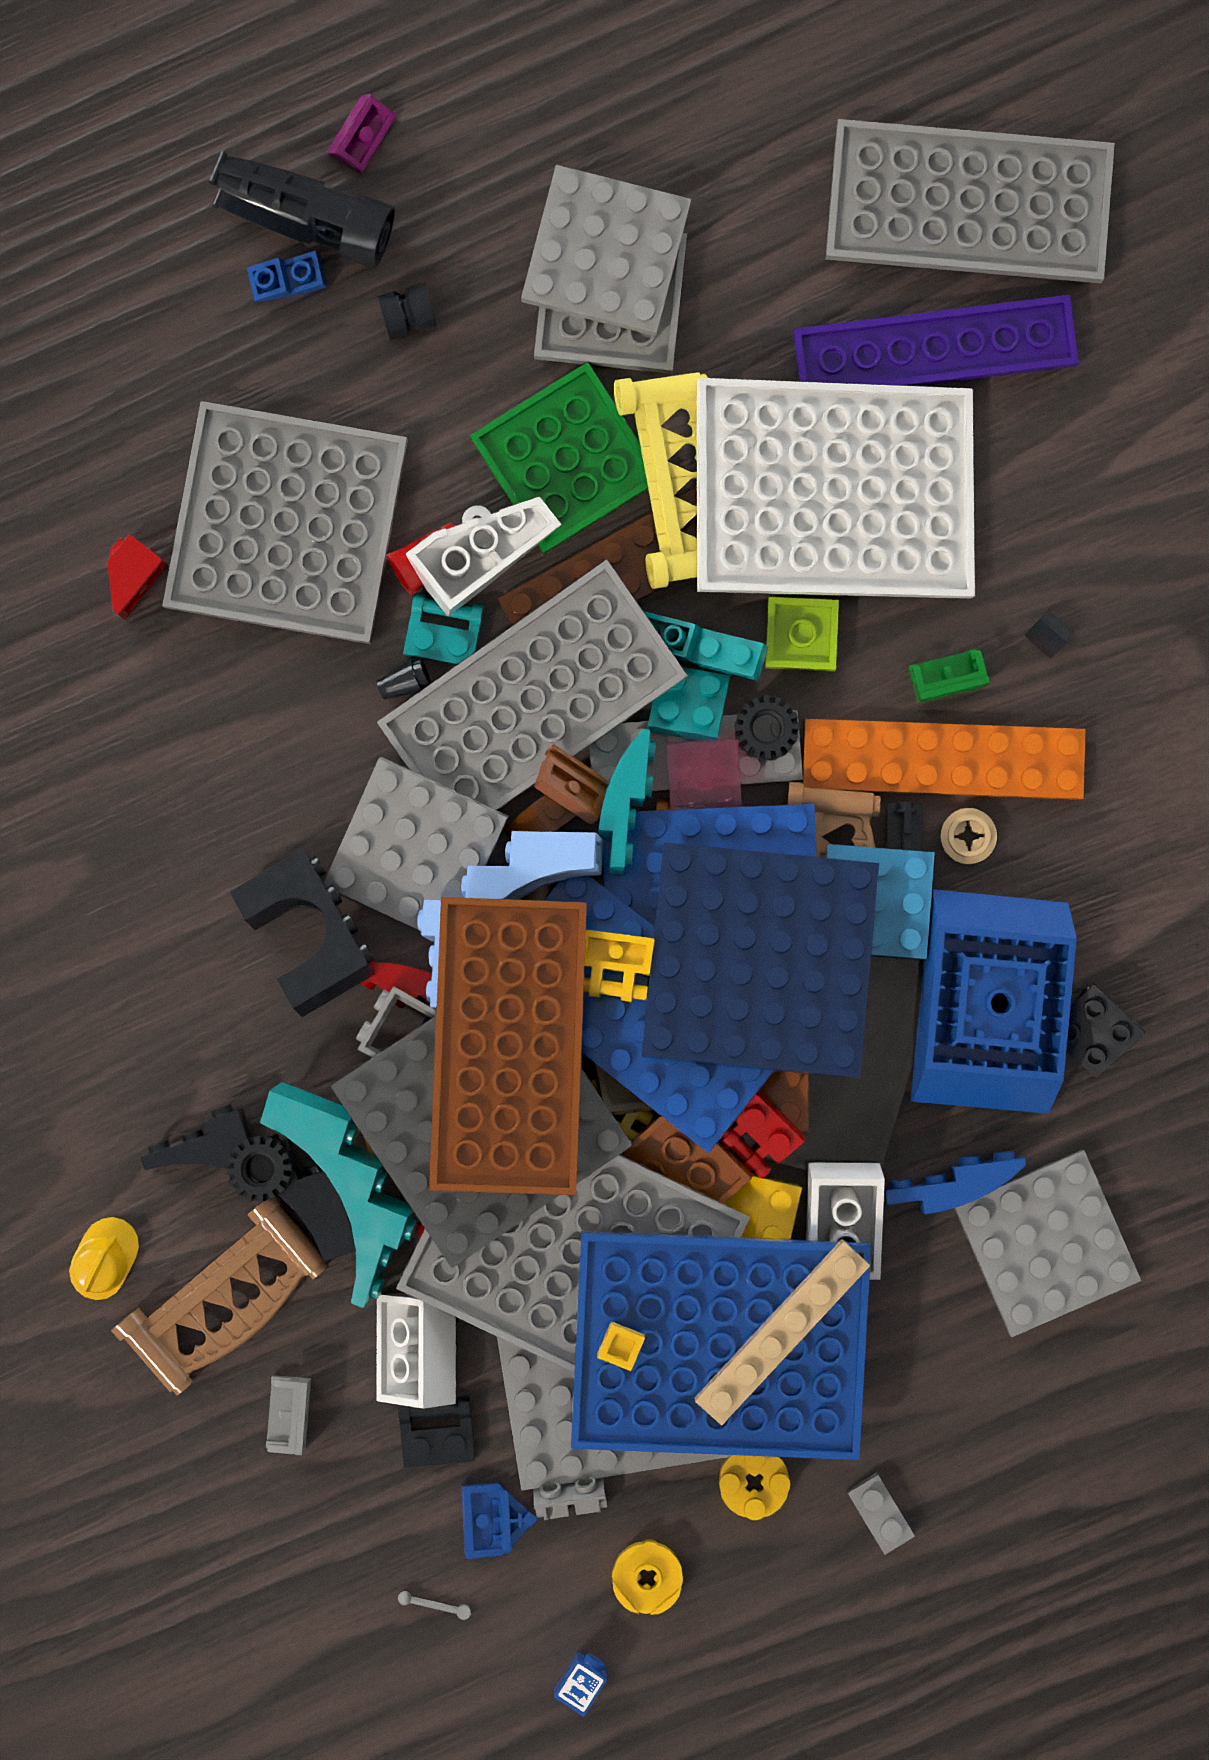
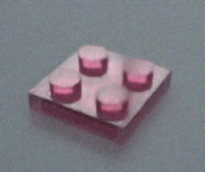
[666,738,742,813]

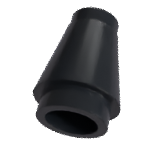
[377,659,431,700]

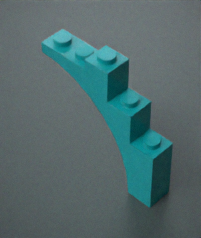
[260,1082,418,1308]

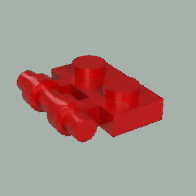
[720,1091,805,1178]

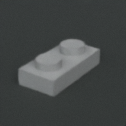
[847,1472,915,1555]

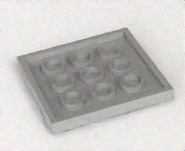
[521,165,691,336]
[534,233,687,374]
[324,757,509,930]
[954,1150,1141,1337]

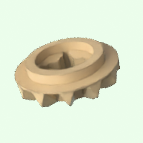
[940,808,997,864]

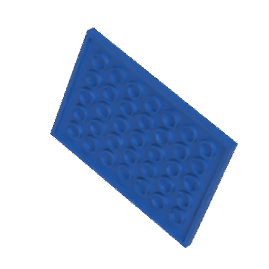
[571,1231,871,1460]

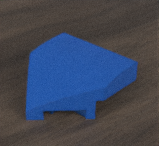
[461,1482,538,1559]

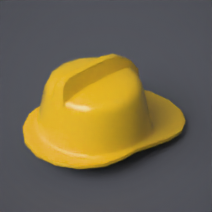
[69,1217,139,1300]

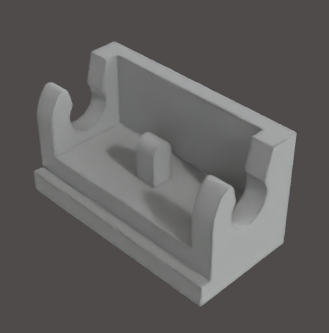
[266,1375,311,1455]

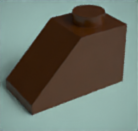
[503,795,579,839]

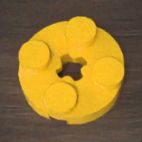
[719,1455,791,1520]
[612,1539,683,1615]

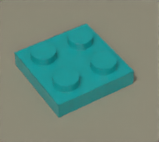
[648,667,730,743]

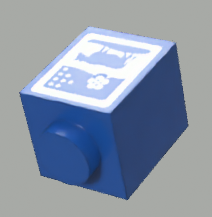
[554,1651,607,1717]

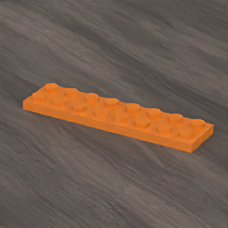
[802,719,1085,800]

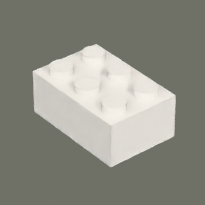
[806,1163,885,1280]

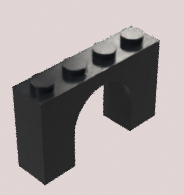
[230,849,376,1017]

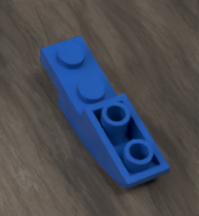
[884,1151,1026,1214]

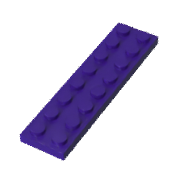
[793,295,1079,386]

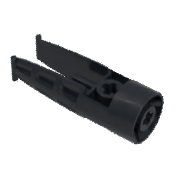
[209,151,395,269]

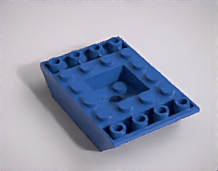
[910,889,1077,1114]

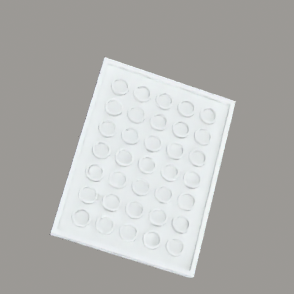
[696,378,975,599]

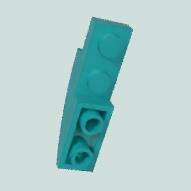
[643,611,768,681]
[598,729,656,875]

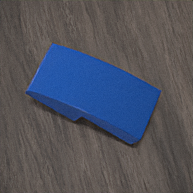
[247,251,328,302]

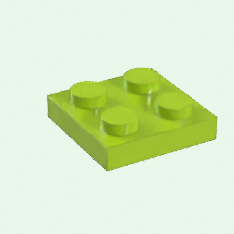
[765,597,839,672]

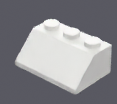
[377,1293,456,1409]

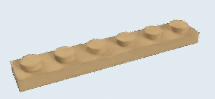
[694,1239,870,1425]

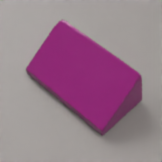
[327,94,397,174]

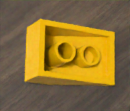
[724,1174,802,1240]

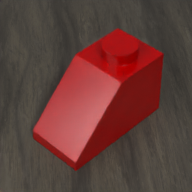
[107,534,168,620]

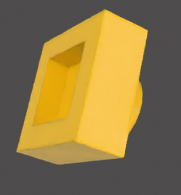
[597,1321,645,1371]

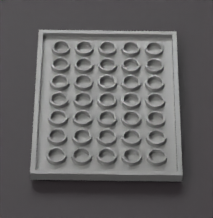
[396,1154,750,1373]

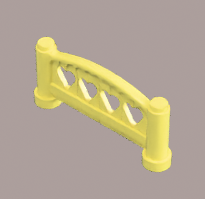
[614,372,708,589]

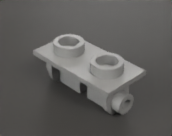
[533,1477,607,1520]

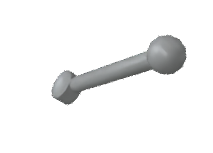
[398,1591,471,1620]

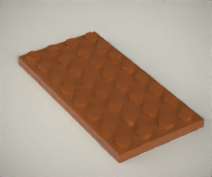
[429,897,587,1195]

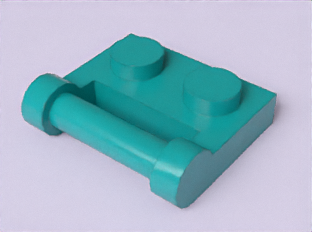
[403,593,484,665]

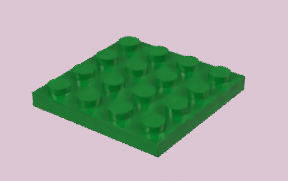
[470,362,648,555]

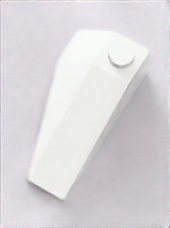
[406,497,561,617]

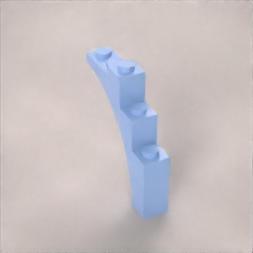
[418,831,603,1010]

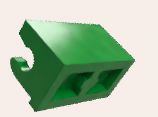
[908,649,990,704]

